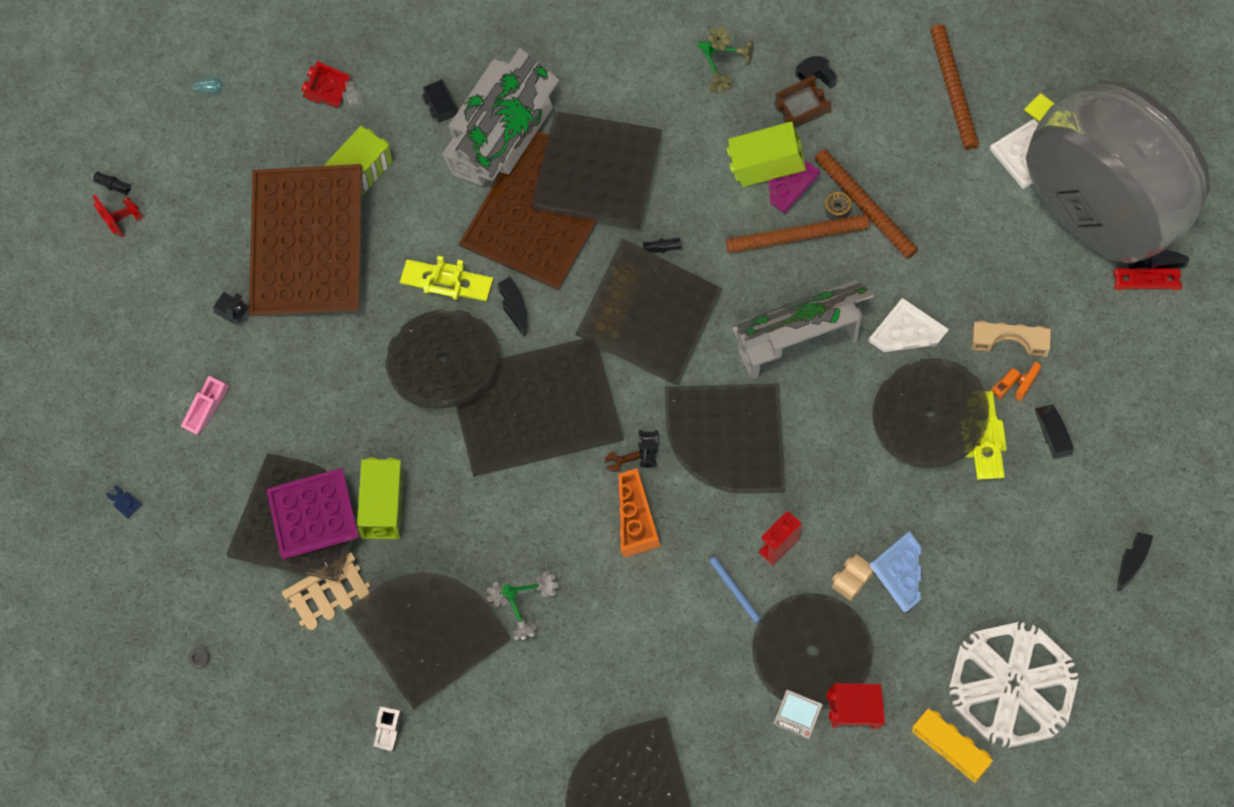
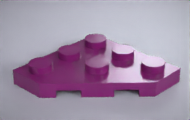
[768,161,821,214]

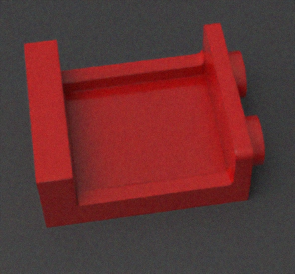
[759,511,802,566]
[827,683,885,729]

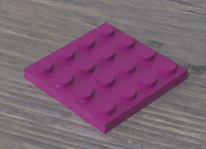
[266,468,359,559]

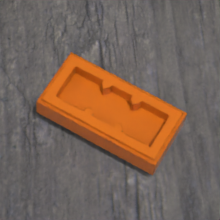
[1014,361,1041,401]

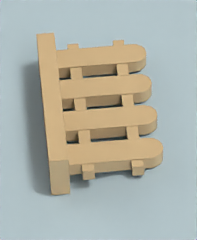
[282,552,371,630]

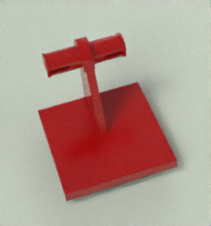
[92,194,143,238]

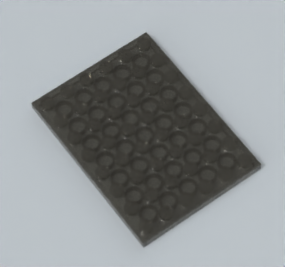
[447,336,623,477]

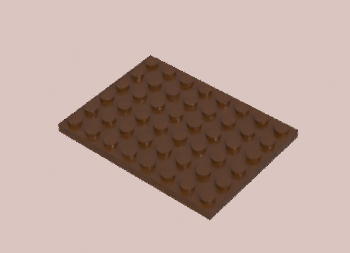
[459,131,626,290]
[249,164,363,316]

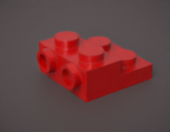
[301,61,350,108]

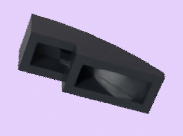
[1128,248,1189,269]
[498,276,527,337]
[1034,404,1074,459]
[1116,532,1153,591]

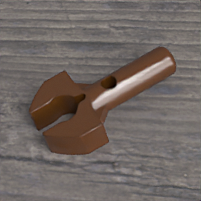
[604,451,641,472]

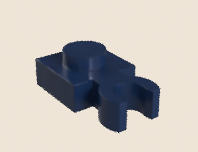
[106,485,142,519]

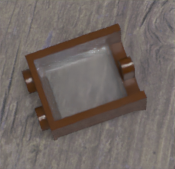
[774,75,832,128]

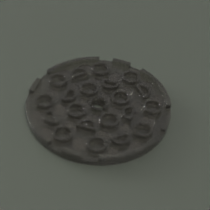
[385,309,500,409]
[872,358,989,468]
[752,593,873,710]

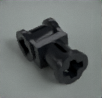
[639,430,658,468]

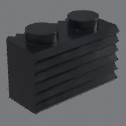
[422,79,458,123]

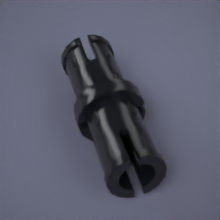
[93,171,131,195]
[643,237,681,254]

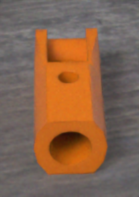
[991,368,1021,400]

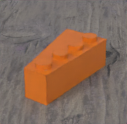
[619,468,661,557]

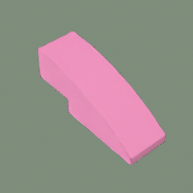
[181,376,230,435]

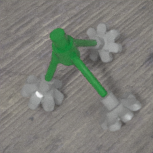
[486,571,558,640]

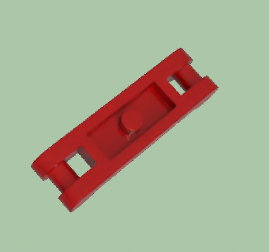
[1113,269,1182,290]

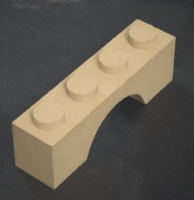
[971,321,1051,357]

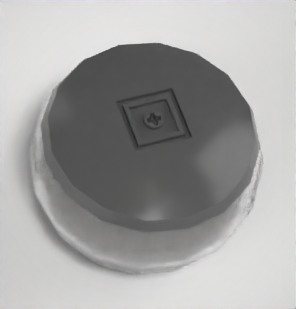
[1026,80,1211,264]

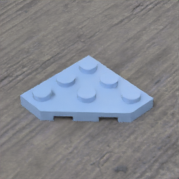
[869,531,921,612]

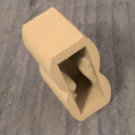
[832,554,874,602]

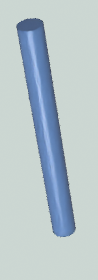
[710,557,762,624]

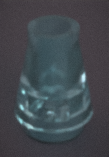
[193,77,221,95]

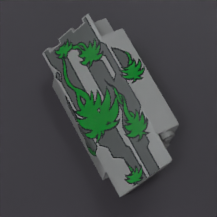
[442,48,559,186]
[730,279,874,381]

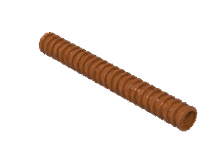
[930,24,979,150]
[815,149,918,259]
[726,213,870,254]

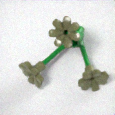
[697,26,754,93]

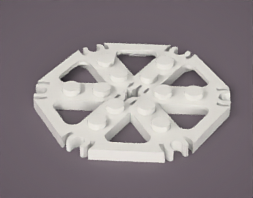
[949,622,1079,748]

